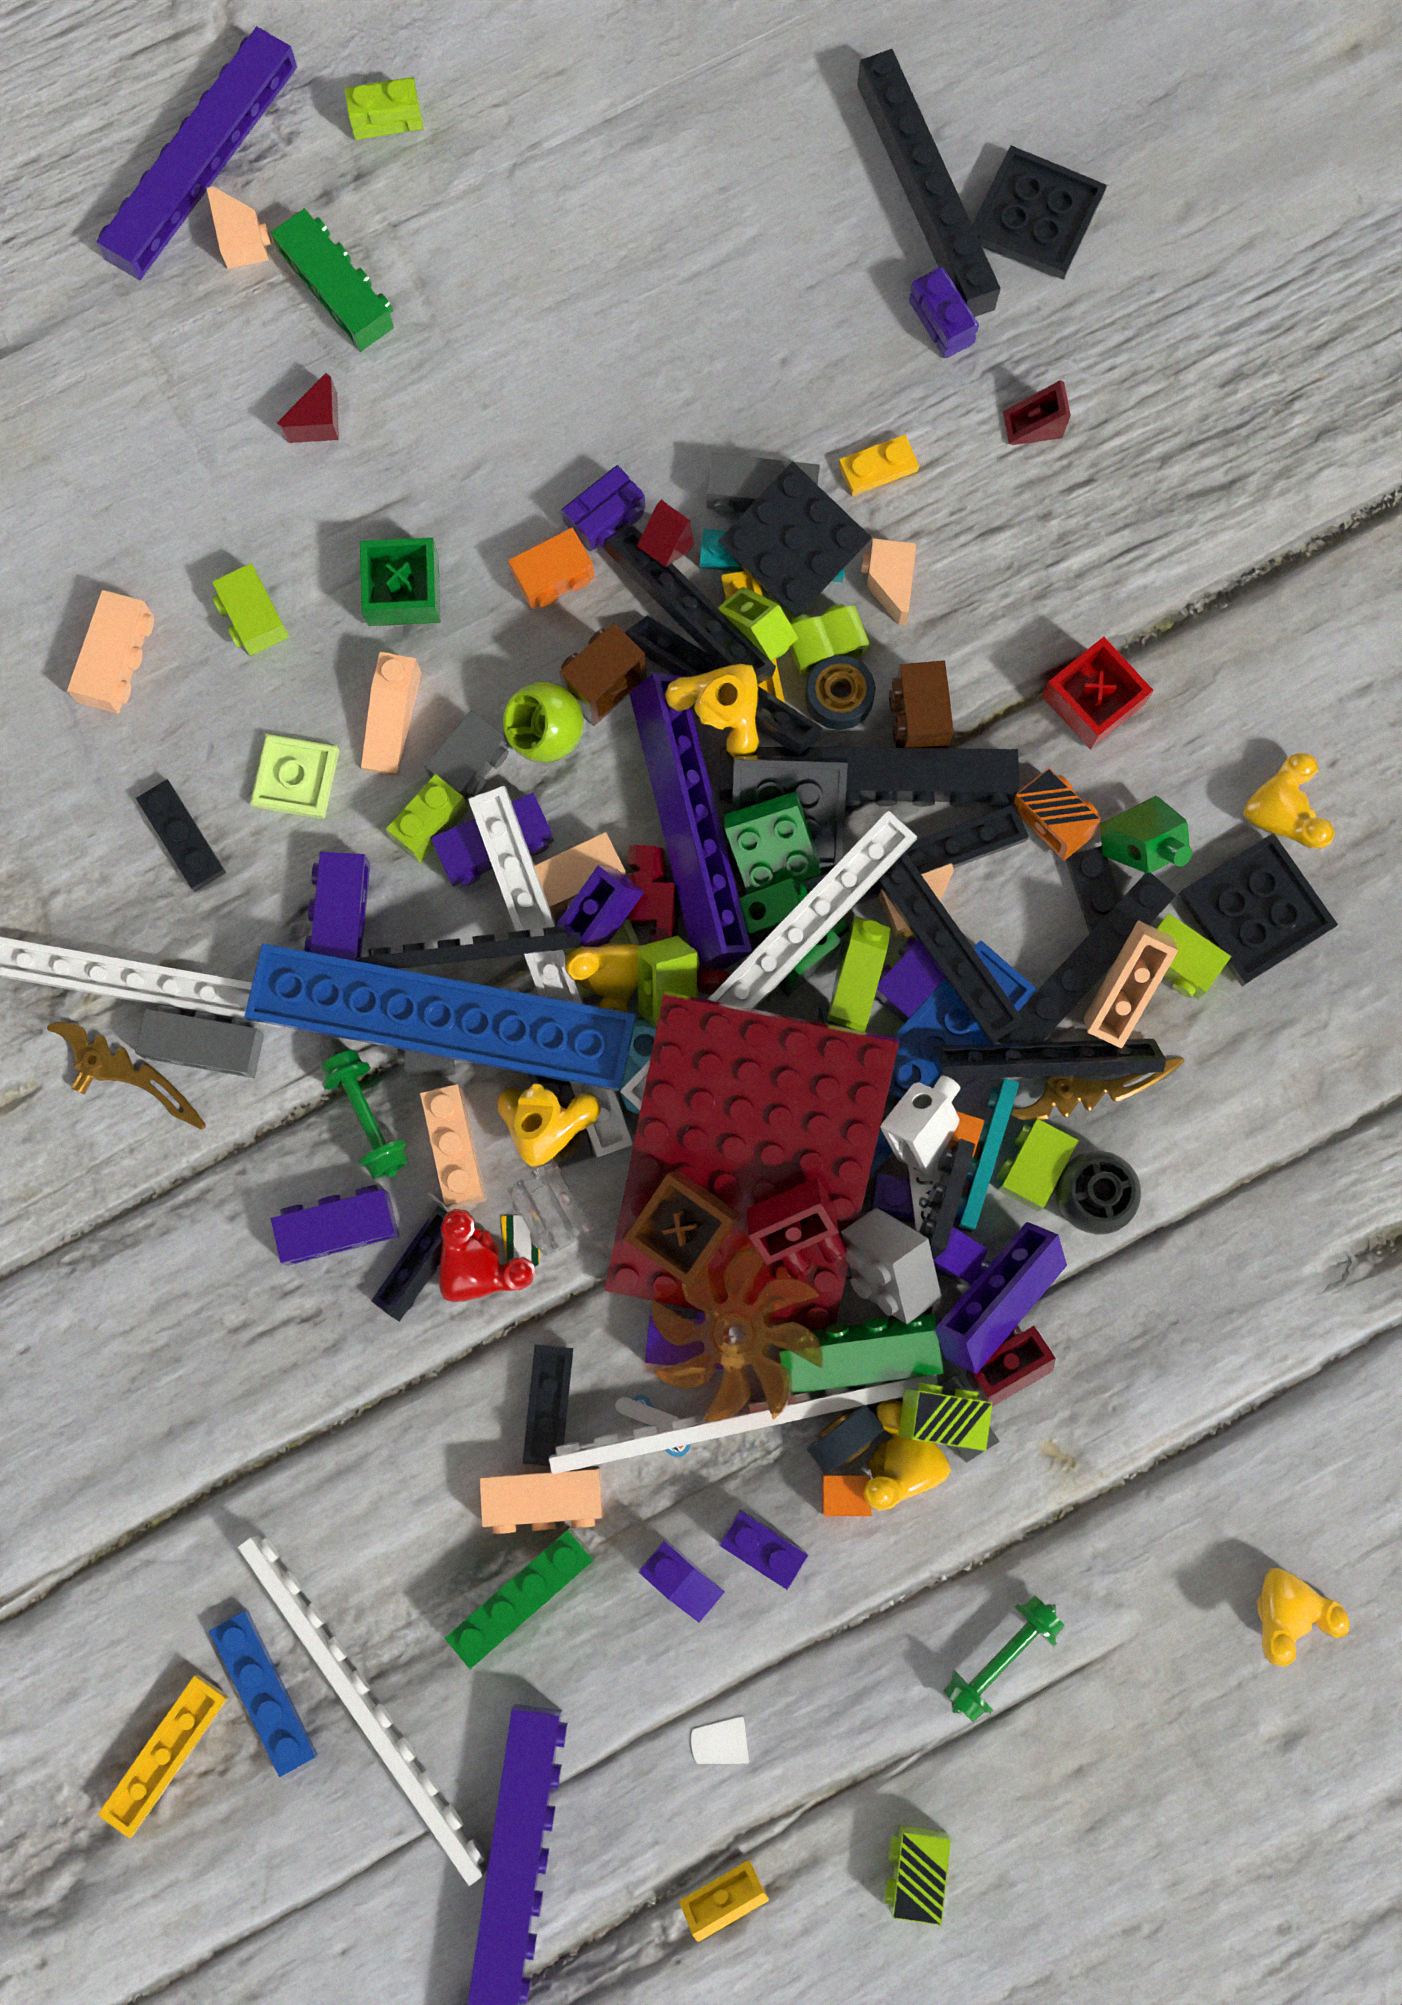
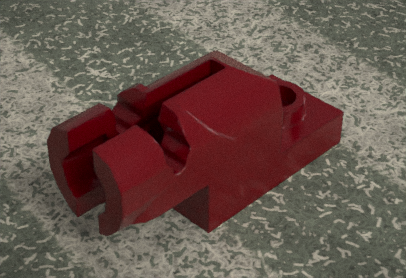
[626,845,680,943]

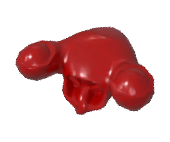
[439,1209,536,1302]

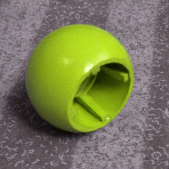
[503,681,584,763]

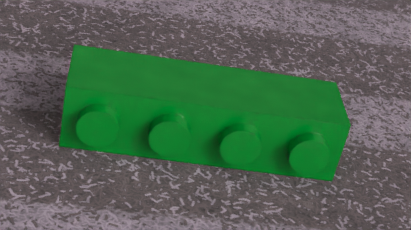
[270,208,394,352]
[779,1313,944,1395]
[444,1527,596,1670]

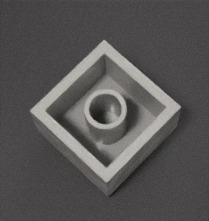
[841,1207,942,1324]

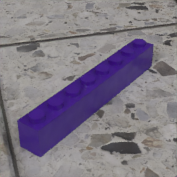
[96,26,298,281]
[629,673,752,969]
[468,1704,568,2005]

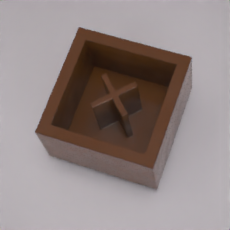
[559,623,647,726]
[889,660,954,748]
[624,1170,742,1286]

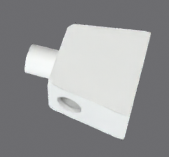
[880,1075,960,1175]

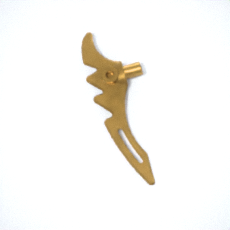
[47,1022,206,1129]
[1010,1057,1184,1120]

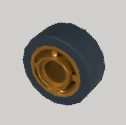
[805,655,876,730]
[807,1405,884,1474]

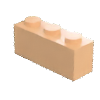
[67,590,154,714]
[535,832,626,919]
[1083,920,1178,1049]
[420,1084,487,1210]
[480,1468,603,1534]

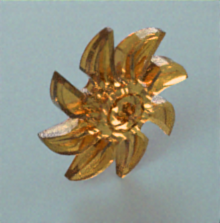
[652,1248,823,1422]

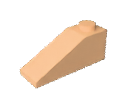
[361,652,422,776]

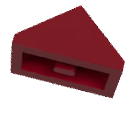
[277,373,339,443]
[1002,380,1071,445]
[637,500,694,567]

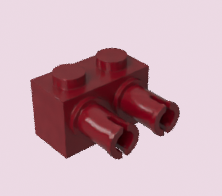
[746,1177,847,1279]
[966,1325,1056,1407]

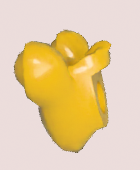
[665,664,759,758]
[1242,753,1335,849]
[564,943,639,1012]
[497,1084,601,1167]
[863,1399,951,1511]
[1257,1568,1350,1667]

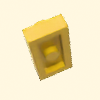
[838,434,919,496]
[679,1860,769,1942]

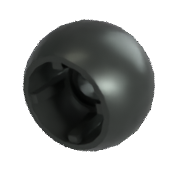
[1056,1151,1141,1235]

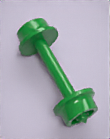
[320,1050,409,1180]
[943,1595,1065,1722]

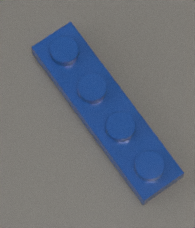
[209,1610,318,1778]

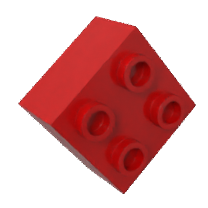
[1042,636,1154,750]

